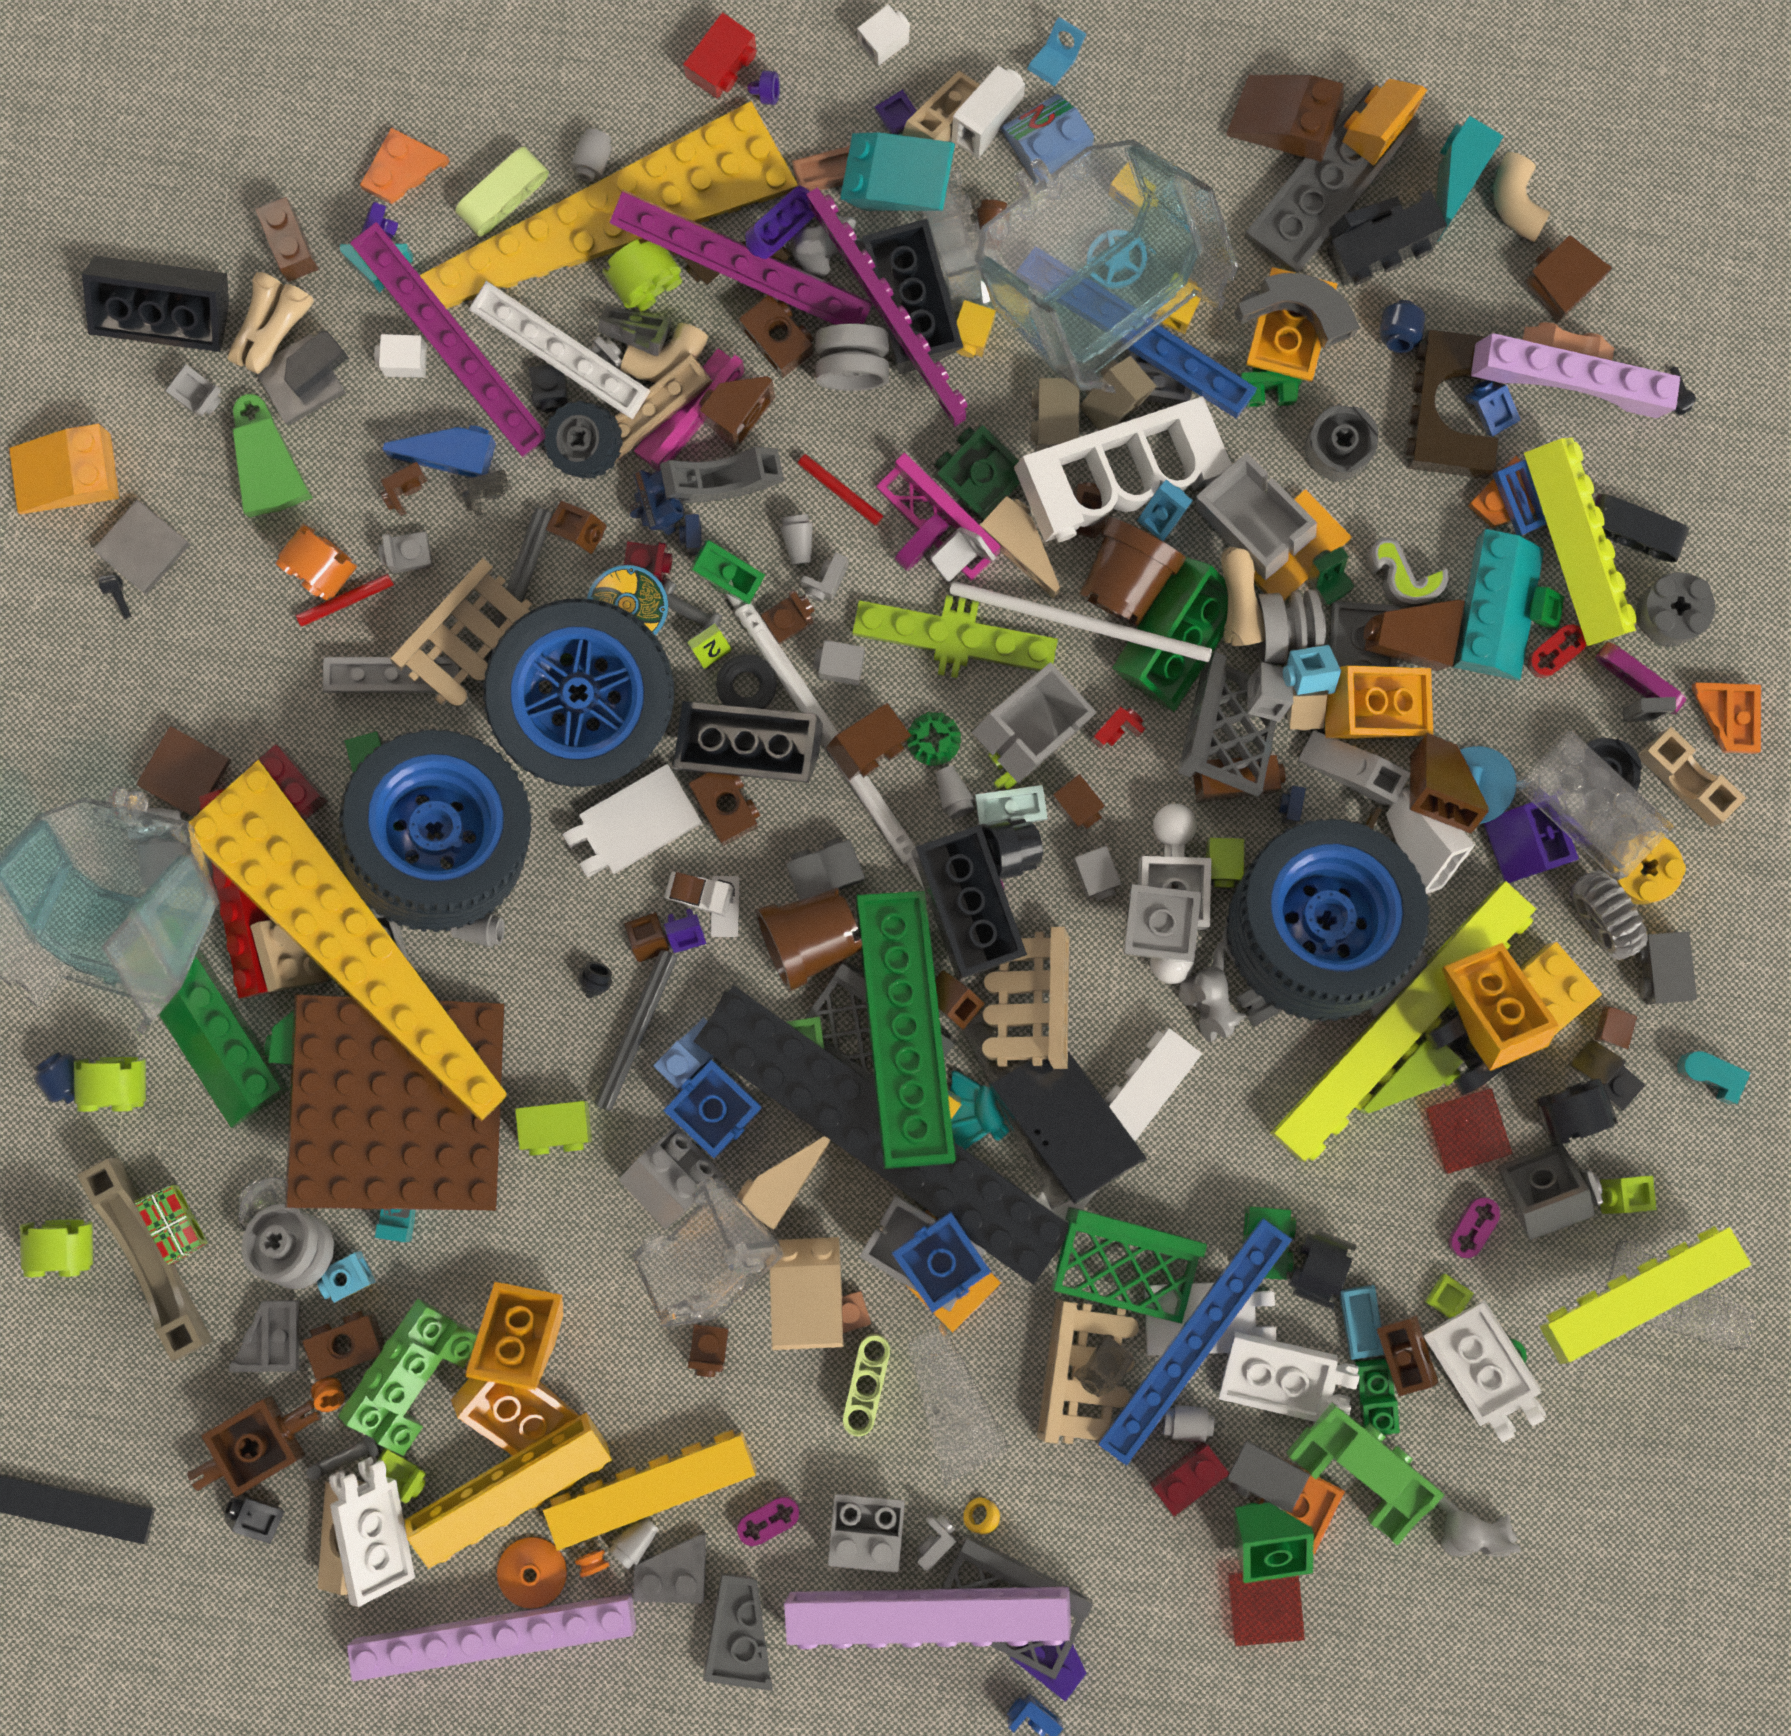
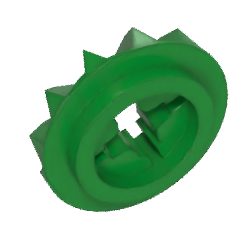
[907,712,961,766]

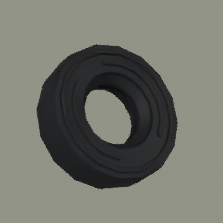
[716,654,777,709]

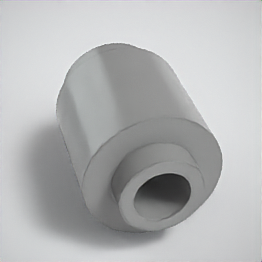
[570,128,612,182]
[1163,1404,1214,1443]

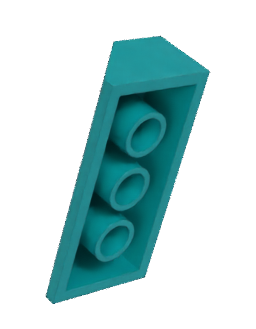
[1453,529,1544,681]

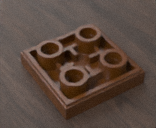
[136,726,231,817]

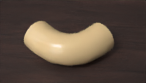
[1493,152,1551,242]
[620,323,709,383]

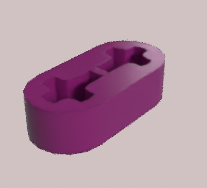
[894,513,949,571]
[1448,1197,1500,1258]
[737,1495,800,1546]

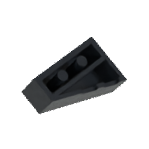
[1327,189,1447,286]

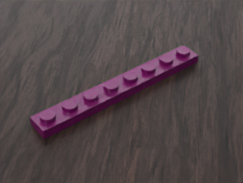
[806,187,968,427]
[609,190,872,325]
[350,222,546,458]

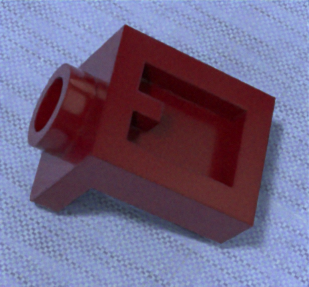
[624,541,673,583]

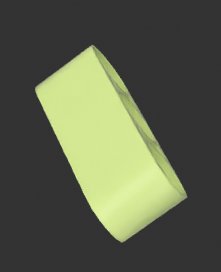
[455,147,549,237]
[843,1333,890,1436]

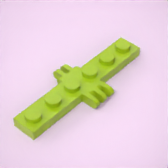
[853,595,1058,678]

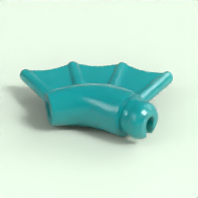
[950,1070,1009,1150]

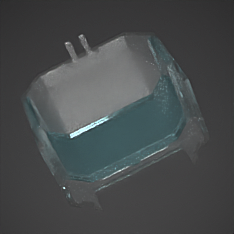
[975,139,1238,393]
[0,786,220,1038]

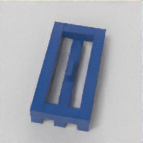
[1492,459,1547,536]

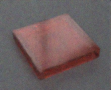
[1424,1088,1513,1174]
[1227,1572,1305,1647]

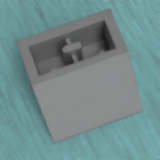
[618,1125,723,1230]
[828,1493,905,1573]

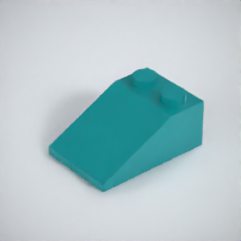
[1436,115,1504,242]
[840,132,955,211]

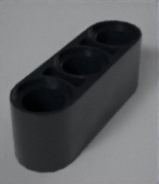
[1595,494,1690,563]

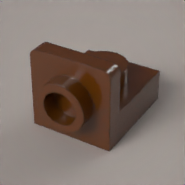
[380,462,428,516]
[545,500,607,554]
[761,590,815,645]
[687,1324,729,1377]

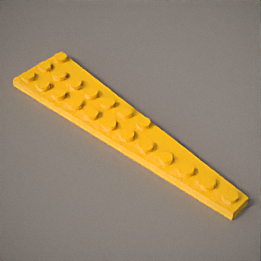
[420,101,798,309]
[181,760,507,1121]

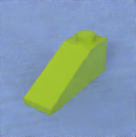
[1359,1036,1464,1114]

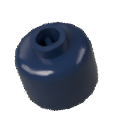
[1379,300,1425,353]
[34,1051,76,1104]

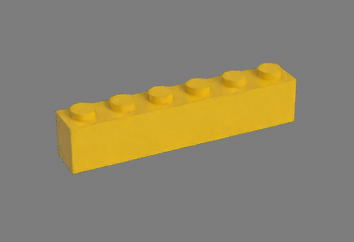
[404,1412,612,1569]
[543,1429,757,1551]

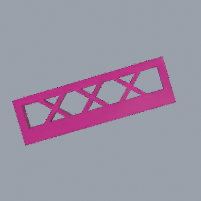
[634,348,745,471]
[876,452,1001,581]

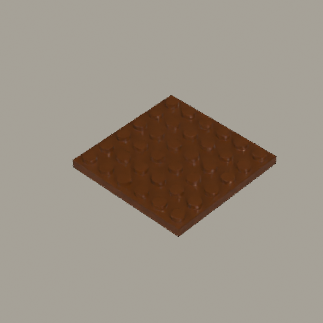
[285,995,505,1211]

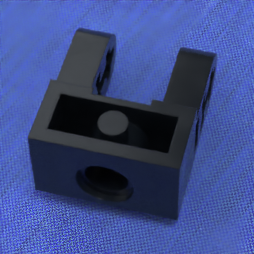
[1425,1011,1520,1096]

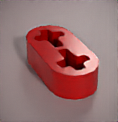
[1527,624,1586,678]

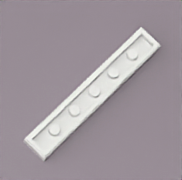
[469,281,651,419]

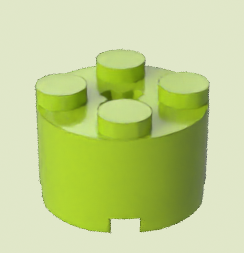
[602,239,683,311]
[74,1057,146,1112]
[20,1219,93,1278]

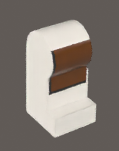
[664,871,733,917]

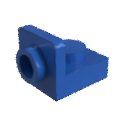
[1465,380,1521,437]
[1007,1693,1063,1736]

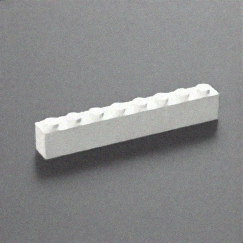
[1030,1028,1202,1222]

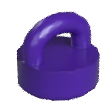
[747,70,780,105]

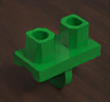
[1241,367,1303,408]

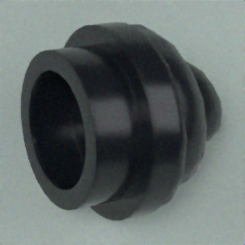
[578,962,612,999]

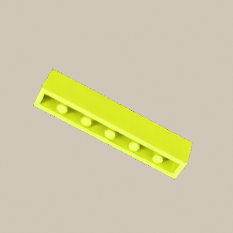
[1524,437,1636,646]
[1539,1226,1752,1364]

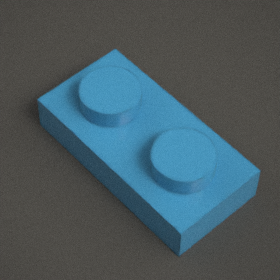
[1137,479,1193,541]

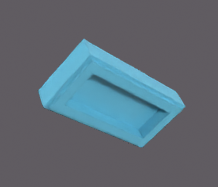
[1339,1285,1385,1360]

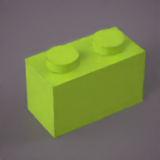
[515,1101,592,1156]

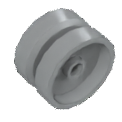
[815,324,889,391]
[241,1204,334,1289]

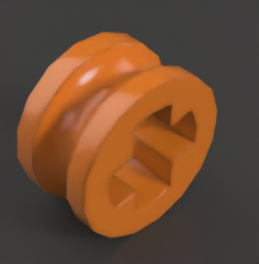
[310,1377,345,1412]
[574,1548,610,1578]

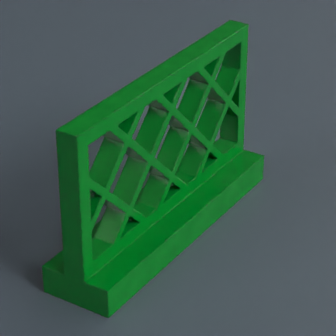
[1051,1206,1207,1324]

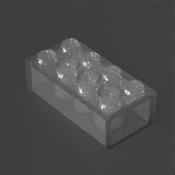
[1515,730,1675,880]

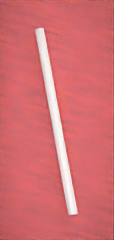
[950,581,1212,662]

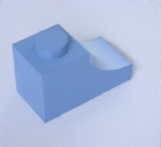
[653,1017,714,1091]

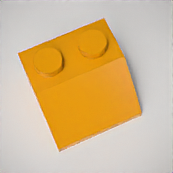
[1342,78,1427,165]

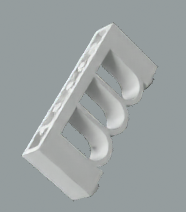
[1014,396,1232,542]

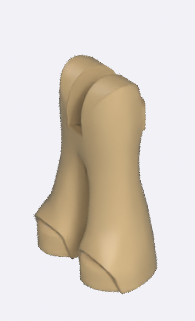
[227,272,314,374]
[1221,547,1265,646]

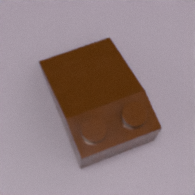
[1226,75,1344,162]

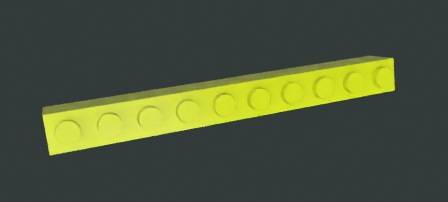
[1270,881,1536,1162]

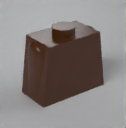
[1524,235,1612,323]

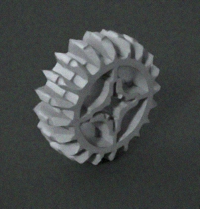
[1571,870,1648,960]

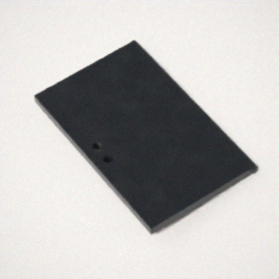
[990,1051,1147,1205]

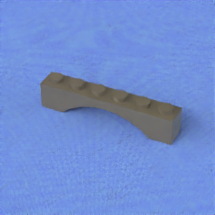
[77,1158,213,1362]

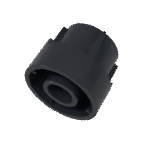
[981,819,1043,880]

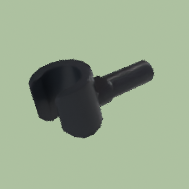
[1670,367,1696,416]
[99,574,132,620]

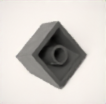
[1497,1144,1595,1240]

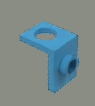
[1027,17,1086,86]

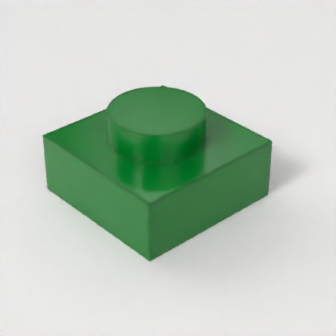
[1529,587,1565,629]

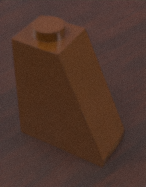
[1364,599,1465,671]
[1409,733,1489,834]
[1192,755,1286,803]

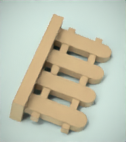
[390,558,532,706]
[982,927,1070,1069]
[1037,1299,1139,1448]

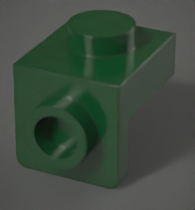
[1308,546,1354,605]

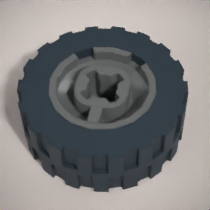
[544,401,623,479]

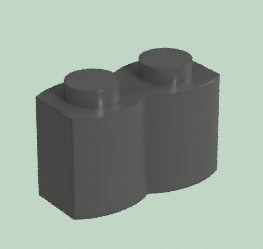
[786,837,865,900]

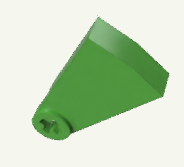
[233,394,313,517]

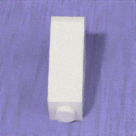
[952,65,1025,159]
[1386,787,1475,894]

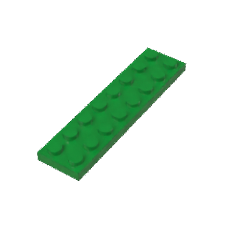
[856,891,956,1169]

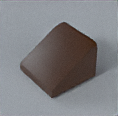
[624,912,669,962]
[1594,1006,1637,1049]

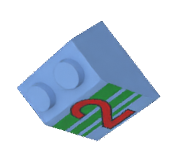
[1001,94,1094,184]

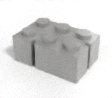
[1196,452,1317,581]
[972,662,1097,783]
[859,1195,986,1311]

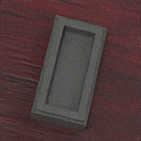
[1623,697,1676,722]

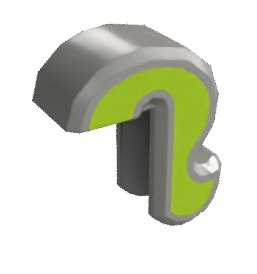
[1367,537,1449,609]

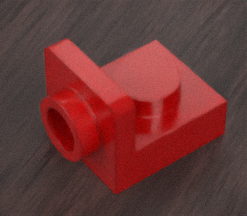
[1091,706,1146,750]

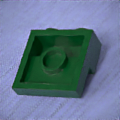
[932,424,1020,522]

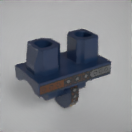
[628,470,685,535]

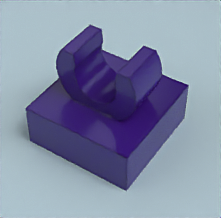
[361,202,398,240]
[664,908,707,953]

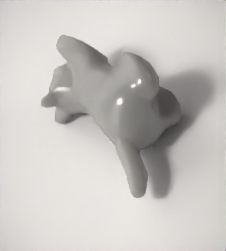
[784,213,863,278]
[1179,941,1246,1042]
[1438,1496,1521,1557]

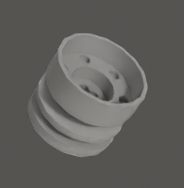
[1256,589,1326,665]

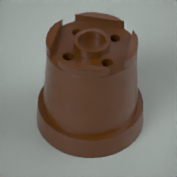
[1078,517,1186,626]
[755,888,862,992]

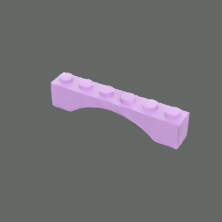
[1471,333,1680,418]

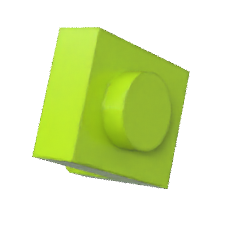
[376,1448,426,1504]

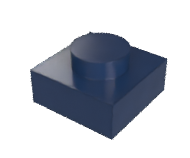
[679,514,702,555]
[1278,785,1306,825]

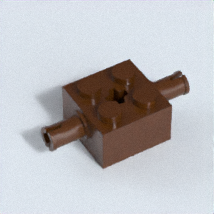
[187,1395,321,1497]

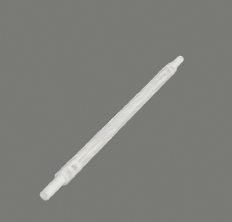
[725,580,924,889]

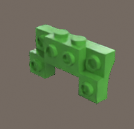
[338,1298,478,1456]
[1286,1402,1445,1546]

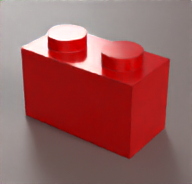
[683,12,757,99]

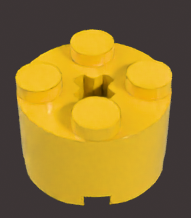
[1606,833,1686,905]

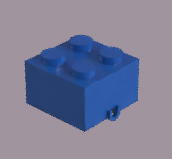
[663,1060,764,1158]
[892,1212,991,1313]

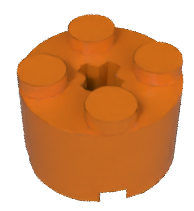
[275,523,358,601]

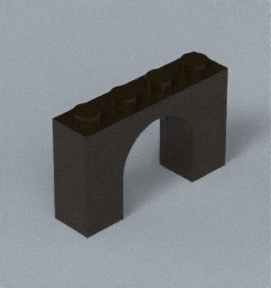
[1404,329,1499,479]

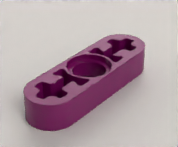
[1595,642,1686,715]

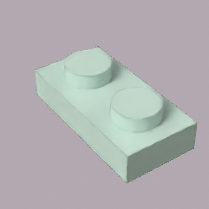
[975,785,1048,825]

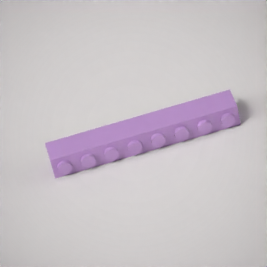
[784,1587,1071,1649]
[347,1593,637,1682]

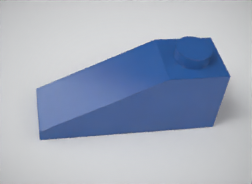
[383,425,496,482]

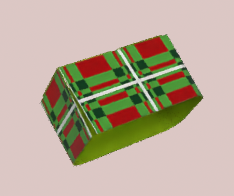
[134,1185,208,1265]

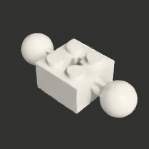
[1138,804,1211,984]

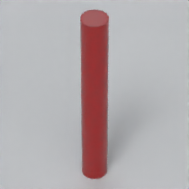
[797,454,884,526]
[296,573,394,627]

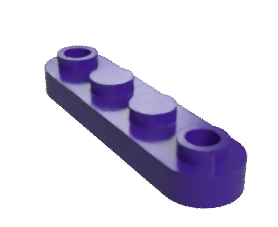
[745,186,815,259]

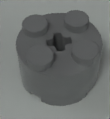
[1304,405,1378,482]
[1636,572,1715,647]

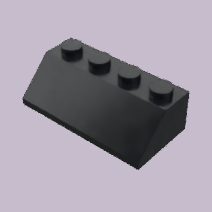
[862,219,963,374]
[82,256,229,352]
[673,701,823,783]
[911,825,1027,980]

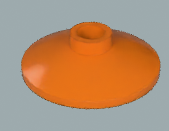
[497,1537,567,1608]

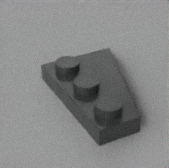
[703,1572,773,1691]

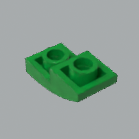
[1355,1358,1400,1435]

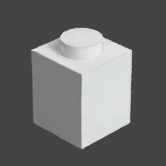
[857,4,910,66]
[374,334,427,378]

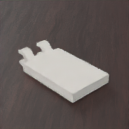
[562,764,702,878]
[1144,1282,1277,1356]
[1424,1300,1546,1443]
[1219,1332,1360,1422]
[329,1457,415,1607]

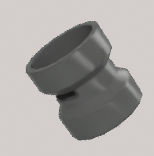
[1236,988,1282,1027]

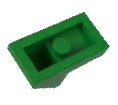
[689,540,765,604]

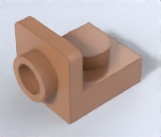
[842,1290,872,1333]

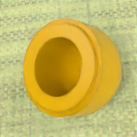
[963,1497,1000,1534]

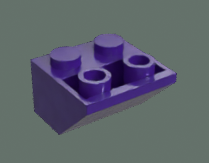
[1483,794,1579,883]

